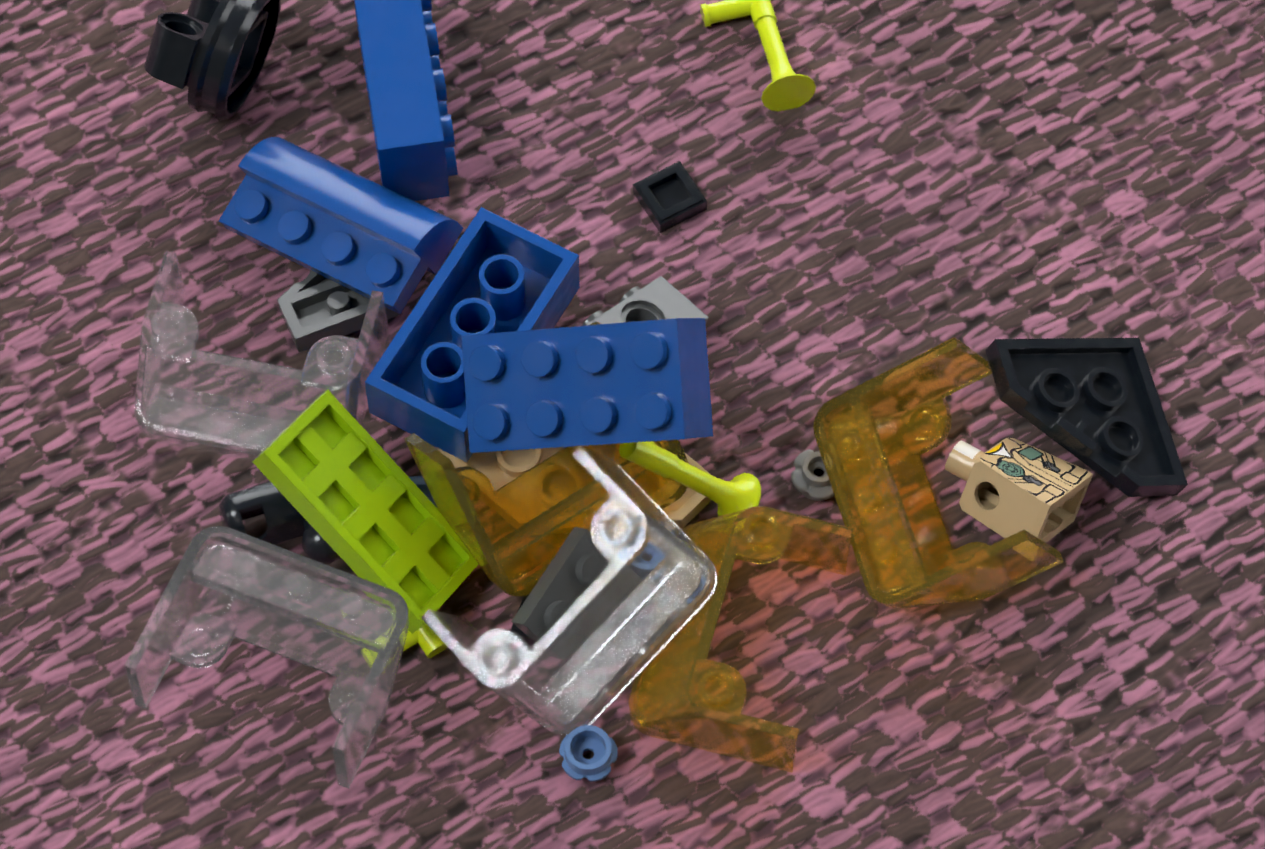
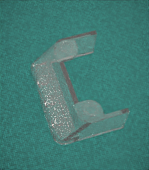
[134,251,389,461]
[421,446,717,735]
[125,526,409,789]

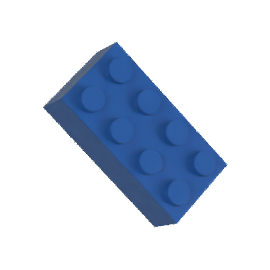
[354,0,458,201]
[365,207,580,463]
[461,318,713,453]

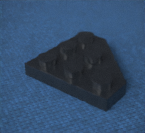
[985,338,1188,497]

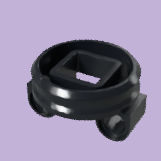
[144,0,281,120]

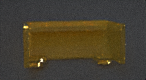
[405,321,689,596]
[813,337,1064,609]
[629,506,853,773]

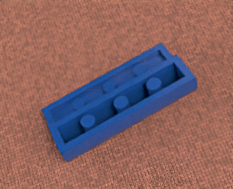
[219,137,463,314]

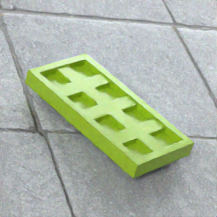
[252,390,484,634]

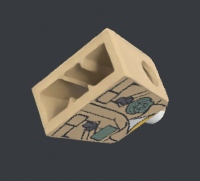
[945,438,1093,555]

